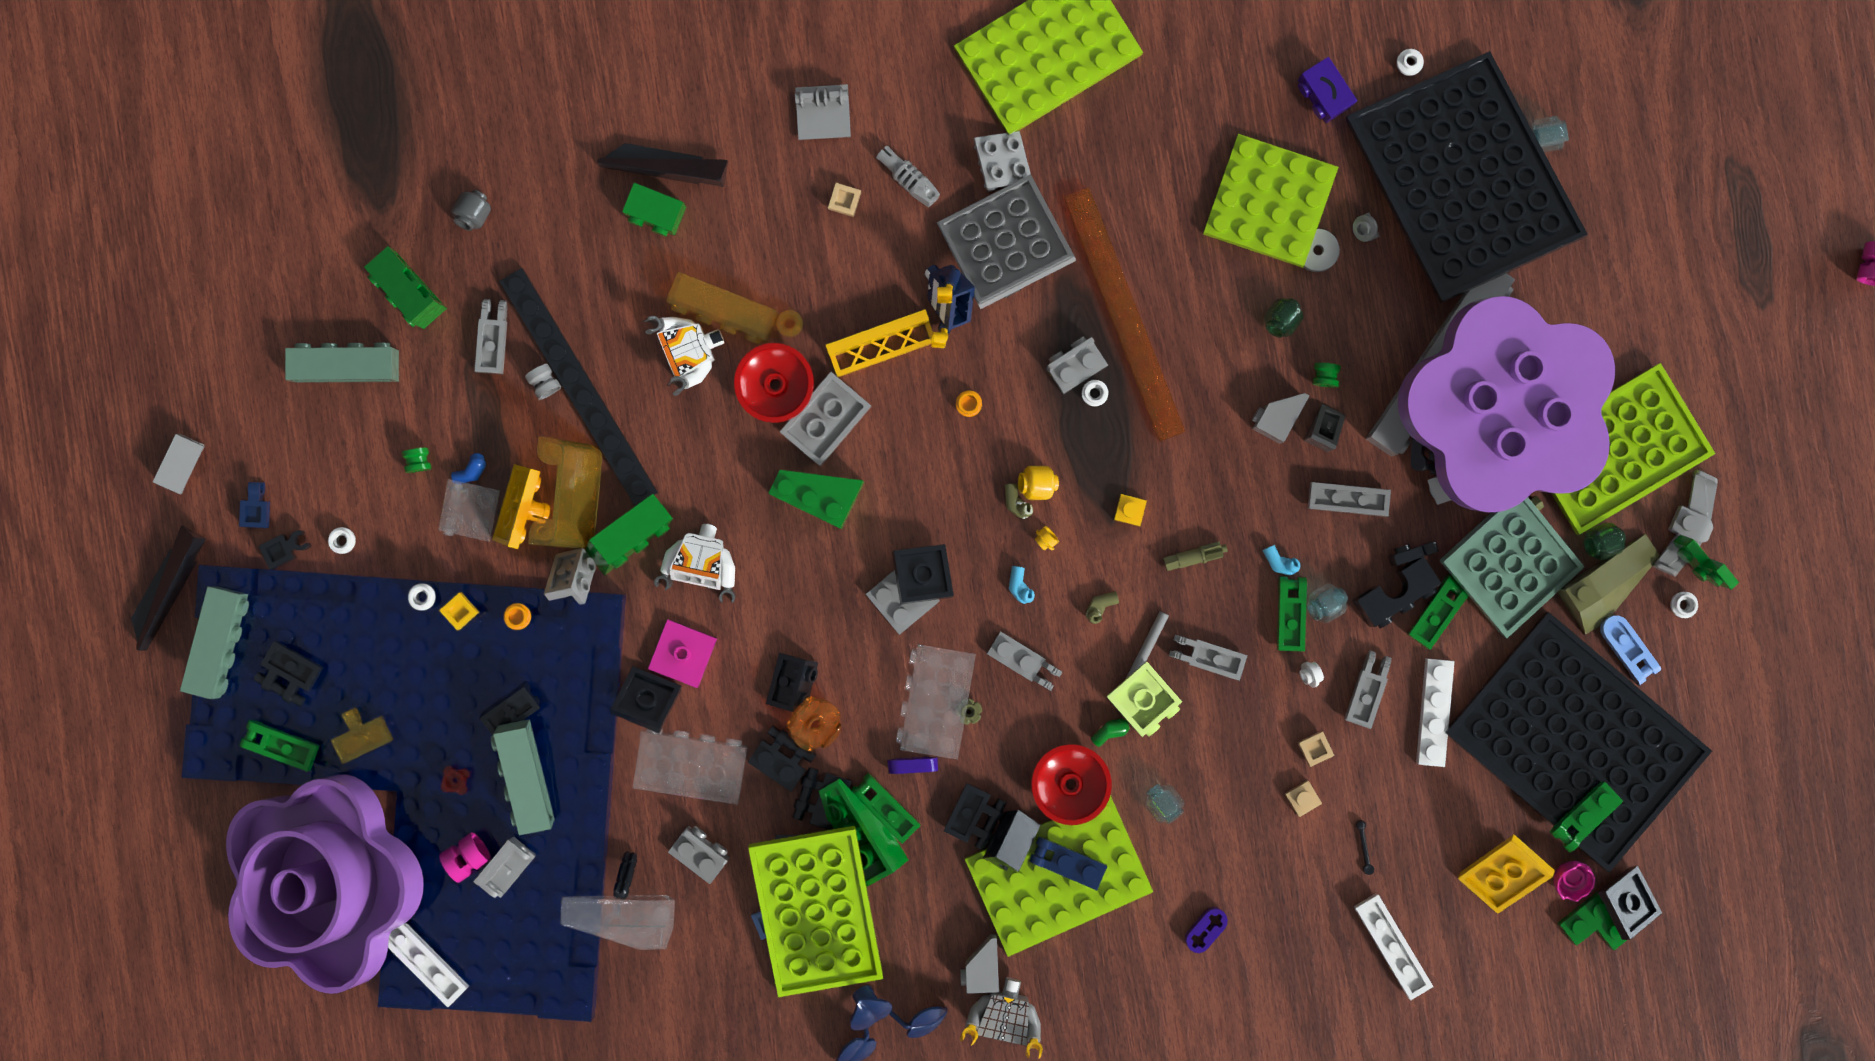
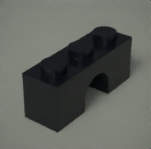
[1352,557,1442,629]

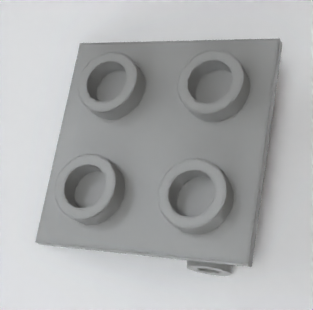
[795,84,851,140]
[973,131,1031,192]

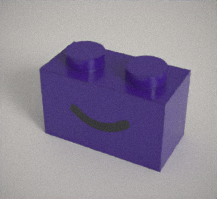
[1297,57,1358,123]

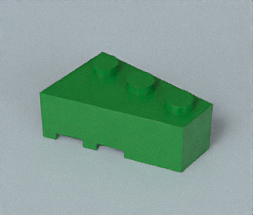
[364,246,447,329]
[768,470,865,529]
[585,494,673,576]

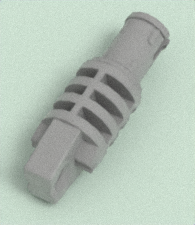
[876,146,940,207]

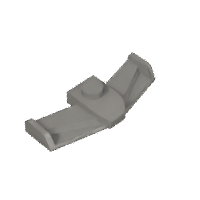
[1652,470,1718,577]

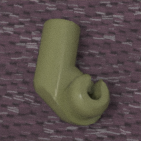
[1005,484,1033,519]
[1086,591,1119,624]

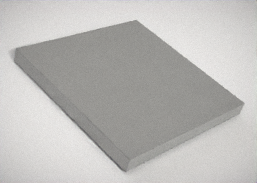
[937,174,1076,309]

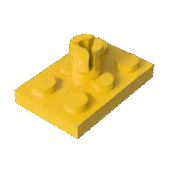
[492,464,550,549]
[1458,834,1555,914]

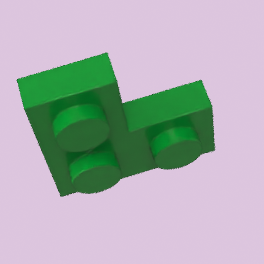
[1673,535,1739,590]
[1557,891,1627,950]

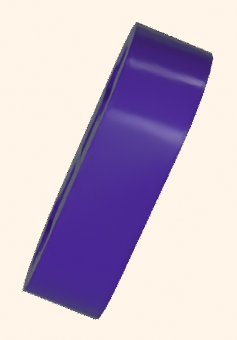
[887,757,938,774]
[1185,907,1228,953]

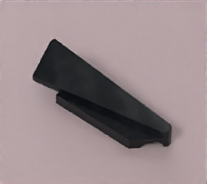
[597,143,728,187]
[131,526,206,651]

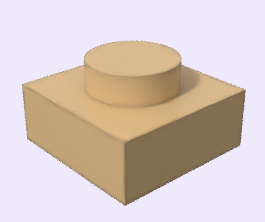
[828,183,861,217]
[1297,731,1334,767]
[1284,780,1322,817]

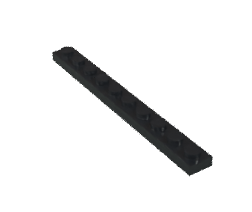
[499,268,659,506]

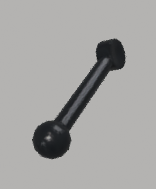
[1356,820,1374,875]

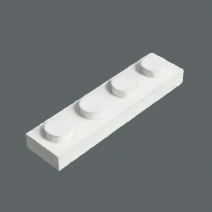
[1416,658,1454,767]
[1353,893,1433,1000]
[388,923,469,1007]

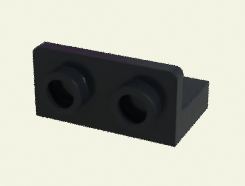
[766,653,818,713]

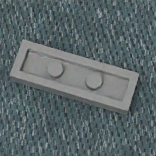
[1307,482,1391,517]

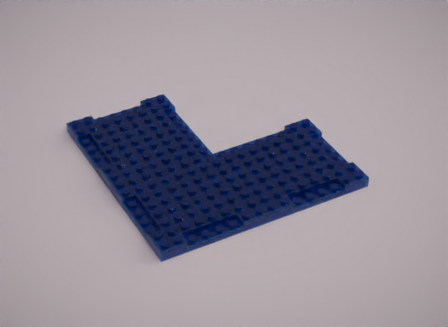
[182,565,626,1022]

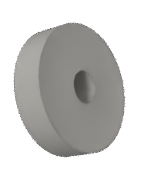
[1304,229,1340,272]

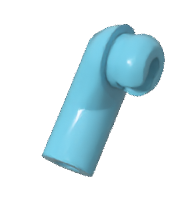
[1262,545,1300,575]
[1009,566,1035,604]

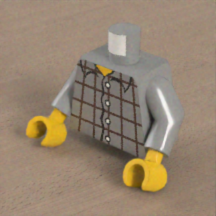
[960,977,1043,1058]

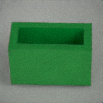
[622,183,686,237]

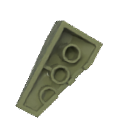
[1557,534,1660,635]

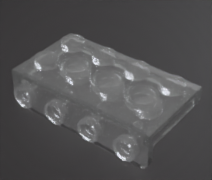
[896,644,976,760]
[633,728,748,805]

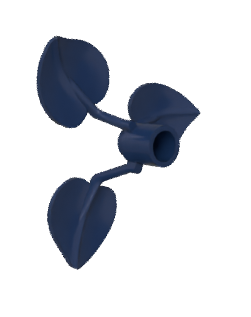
[836,985,948,1061]

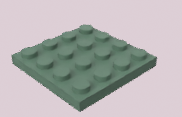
[1439,497,1584,638]

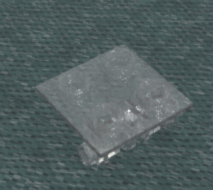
[438,479,500,542]

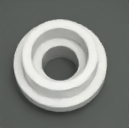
[1397,49,1424,76]
[1082,380,1108,406]
[328,527,356,554]
[408,584,436,610]
[1670,592,1698,618]
[1300,662,1324,688]

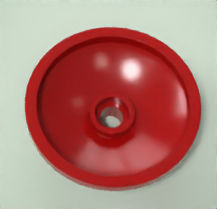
[734,343,814,423]
[1031,744,1112,825]

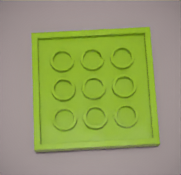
[1203,134,1339,268]

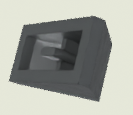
[1304,404,1346,452]

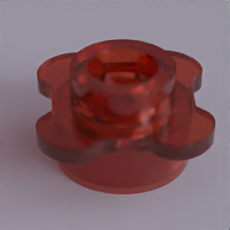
[441,766,470,795]

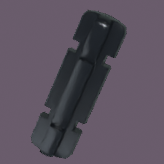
[613,851,637,899]

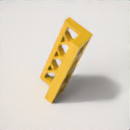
[826,309,933,377]

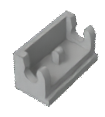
[153,434,205,495]
[474,837,536,898]

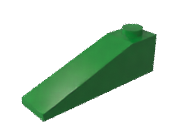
[819,779,909,887]

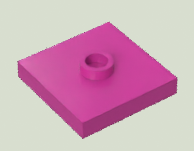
[648,619,718,688]

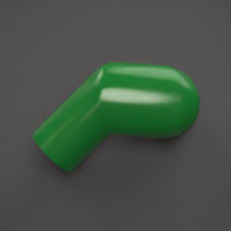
[1091,718,1129,747]

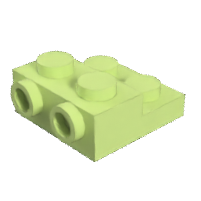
[1106,661,1182,737]

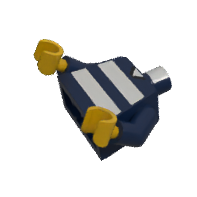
[925,265,975,348]

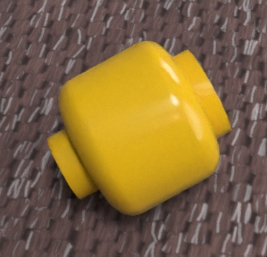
[1018,466,1059,500]

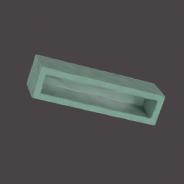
[285,343,399,383]
[180,586,249,699]
[491,719,555,835]

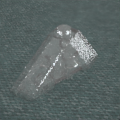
[560,895,675,950]

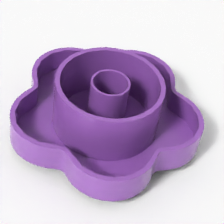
[1398,296,1615,512]
[226,775,424,994]

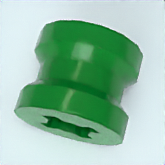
[1312,362,1341,388]
[401,448,432,473]

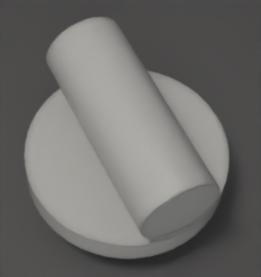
[1353,213,1380,242]

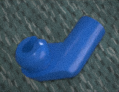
[451,453,486,485]

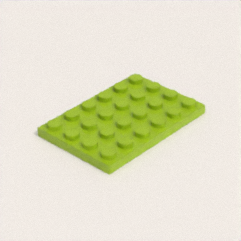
[954,0,1143,135]
[1551,363,1715,535]
[965,795,1153,957]
[748,826,883,997]

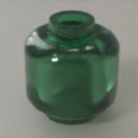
[1264,298,1304,338]
[1583,522,1626,560]

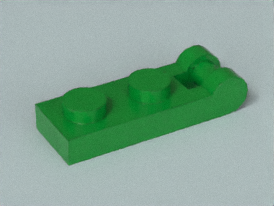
[1407,574,1468,650]
[1277,576,1307,651]
[239,720,320,771]
[851,772,921,844]
[1550,781,1623,852]

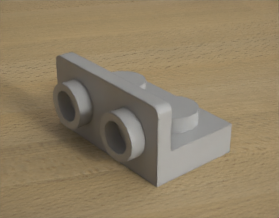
[1046,337,1108,394]
[544,548,596,604]
[668,826,730,884]

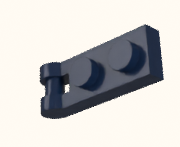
[1028,836,1107,891]

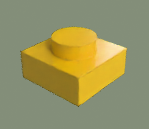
[1114,494,1147,526]
[439,592,479,630]

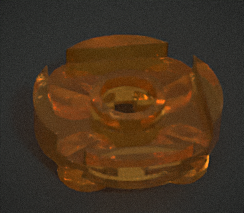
[787,696,841,751]

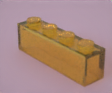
[666,272,778,345]

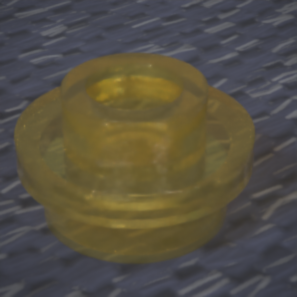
[776,310,803,337]

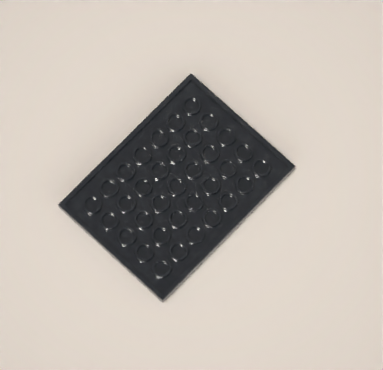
[1345,51,1588,303]
[1445,612,1712,873]

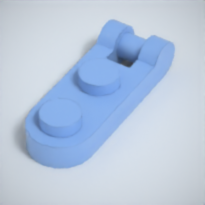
[1600,615,1661,686]

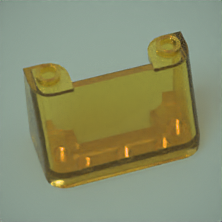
[528,436,602,549]

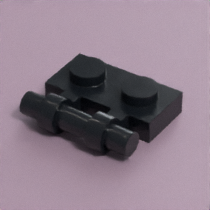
[253,641,323,707]
[748,725,817,792]
[792,767,852,830]
[943,783,1007,850]

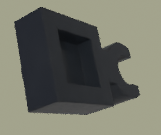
[259,530,312,570]
[1388,541,1439,566]

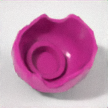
[1553,861,1595,902]

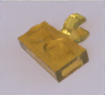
[331,708,394,764]

